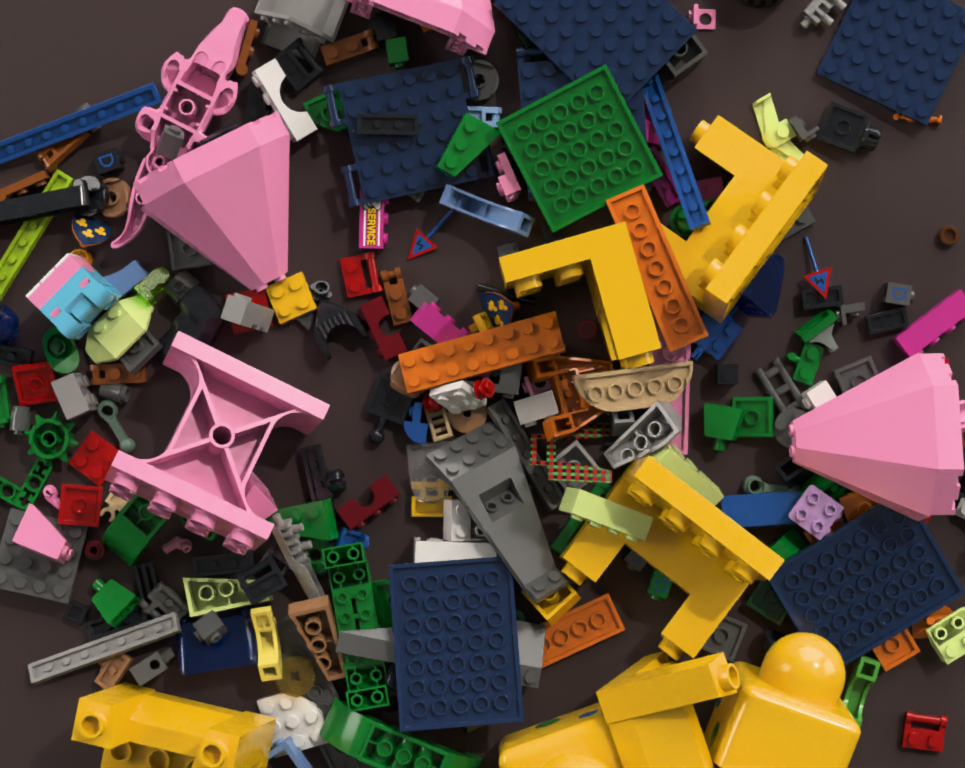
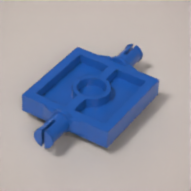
[690,305,743,361]

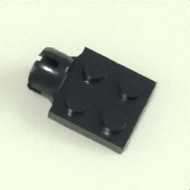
[816,101,882,154]

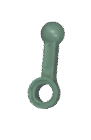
[97,399,135,453]
[742,475,801,494]

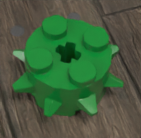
[24,411,79,466]

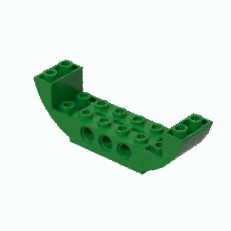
[101,441,219,567]
[322,542,390,712]
[319,697,483,768]

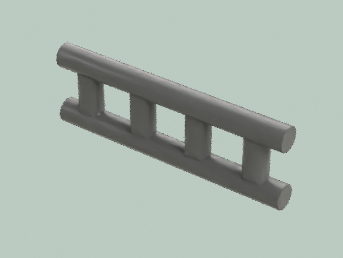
[754,357,811,413]

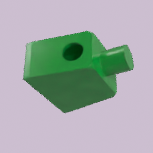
[704,403,746,451]
[92,579,141,628]

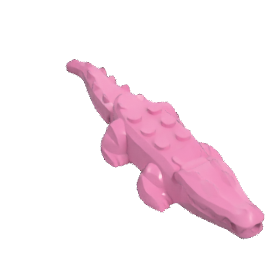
[110,7,250,249]

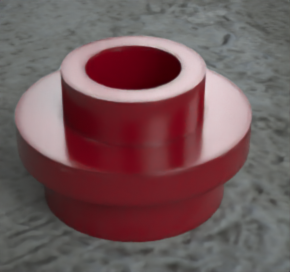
[85,540,105,560]

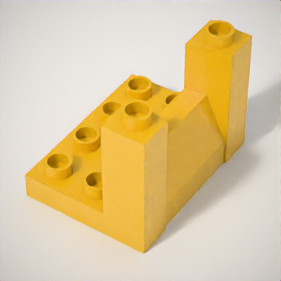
[661,115,828,324]
[499,222,661,369]
[559,455,785,661]
[596,651,740,768]
[71,682,277,768]

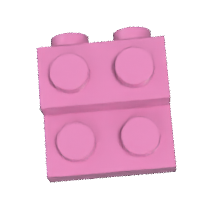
[495,152,521,203]

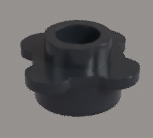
[310,280,332,301]

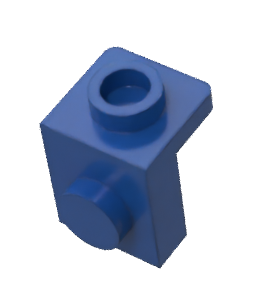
[335,526,369,551]

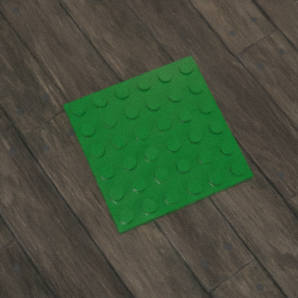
[496,64,663,233]

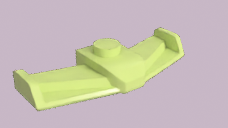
[752,93,804,161]

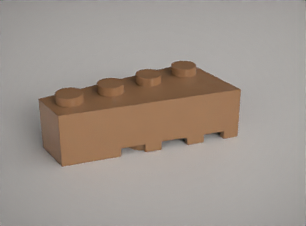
[288,595,346,681]

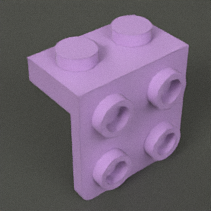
[788,485,844,540]

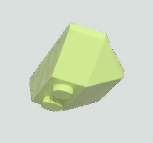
[85,294,154,364]

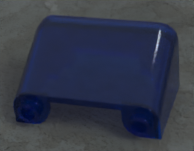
[735,253,786,319]
[176,608,258,675]

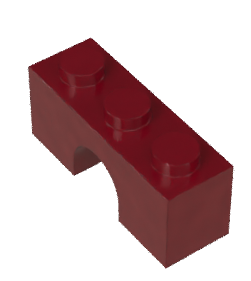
[358,296,409,361]
[336,474,401,530]

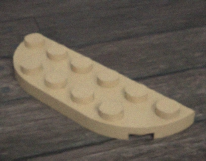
[572,360,693,412]

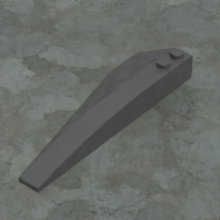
[336,620,546,688]

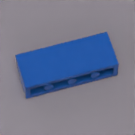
[720,491,801,529]

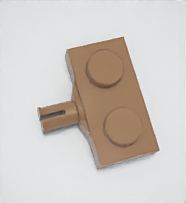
[94,653,134,689]

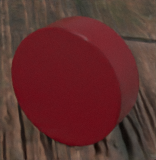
[577,320,597,340]

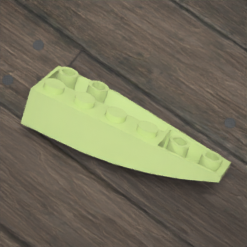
[926,606,965,664]

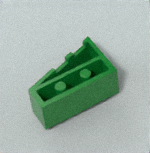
[435,112,501,178]
[268,498,339,541]

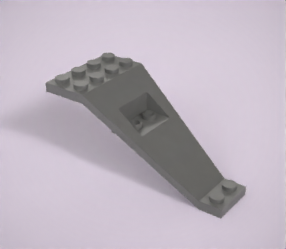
[425,421,569,604]

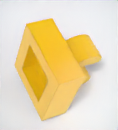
[468,311,494,334]

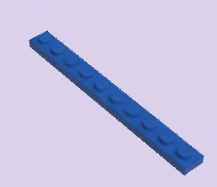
[643,72,711,232]
[0,82,162,164]

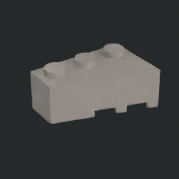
[221,293,275,333]

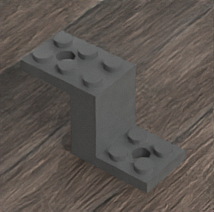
[461,343,566,399]

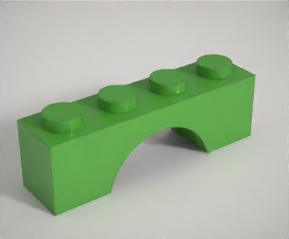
[842,655,881,727]

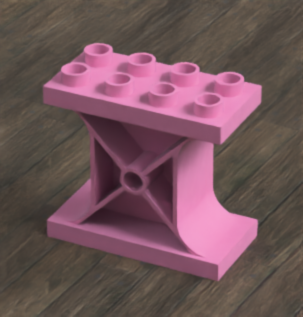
[104,331,330,555]

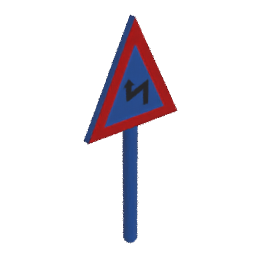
[407,209,454,260]
[802,236,832,299]

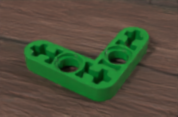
[0,457,55,510]

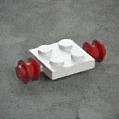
[422,378,495,414]

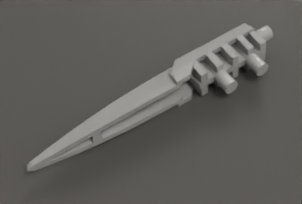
[800,0,847,29]
[272,513,338,629]

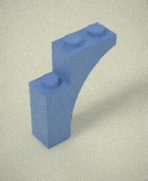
[439,184,535,237]
[103,260,151,300]

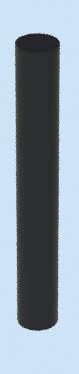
[477,283,537,306]

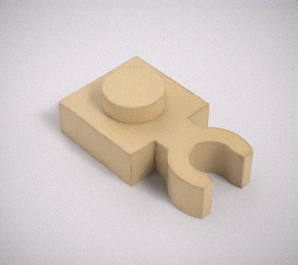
[100,493,128,522]

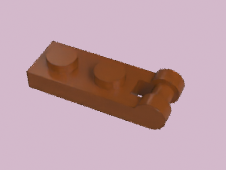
[235,19,260,78]
[320,29,380,67]
[37,131,91,172]
[0,170,51,201]
[380,266,412,326]
[89,363,147,385]

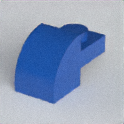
[404,402,429,444]

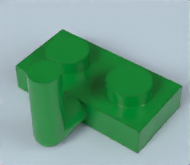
[785,342,825,386]

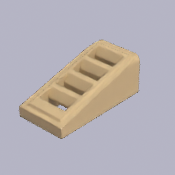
[424,406,454,445]

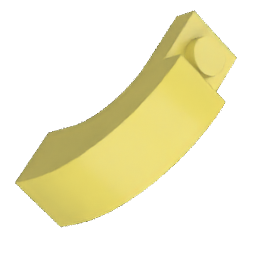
[250,606,282,682]

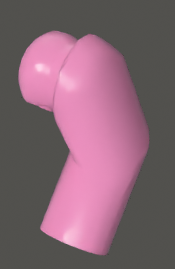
[43,485,60,510]
[162,536,192,554]

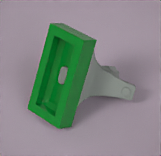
[794,308,838,352]

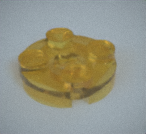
[275,655,316,697]

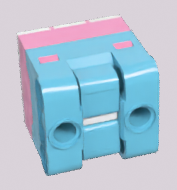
[26,253,122,340]

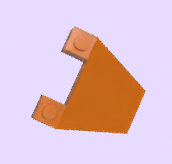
[525,355,614,442]

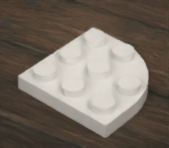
[257,692,328,758]

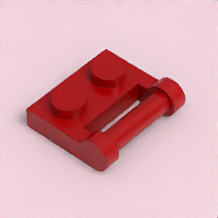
[340,251,383,299]
[901,711,947,752]

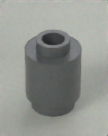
[9,406,31,435]

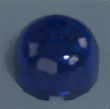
[0,304,21,345]

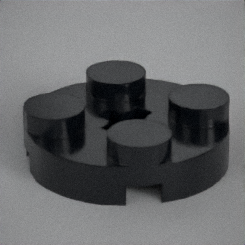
[73,176,110,217]

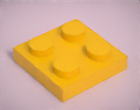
[265,271,318,325]

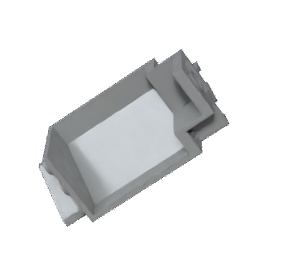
[254,0,349,59]

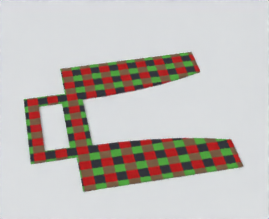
[530,422,612,483]

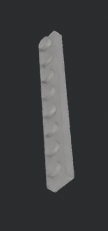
[28,612,182,685]

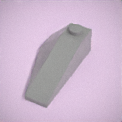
[603,400,681,469]

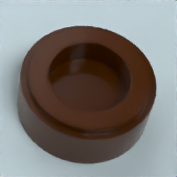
[938,225,960,246]

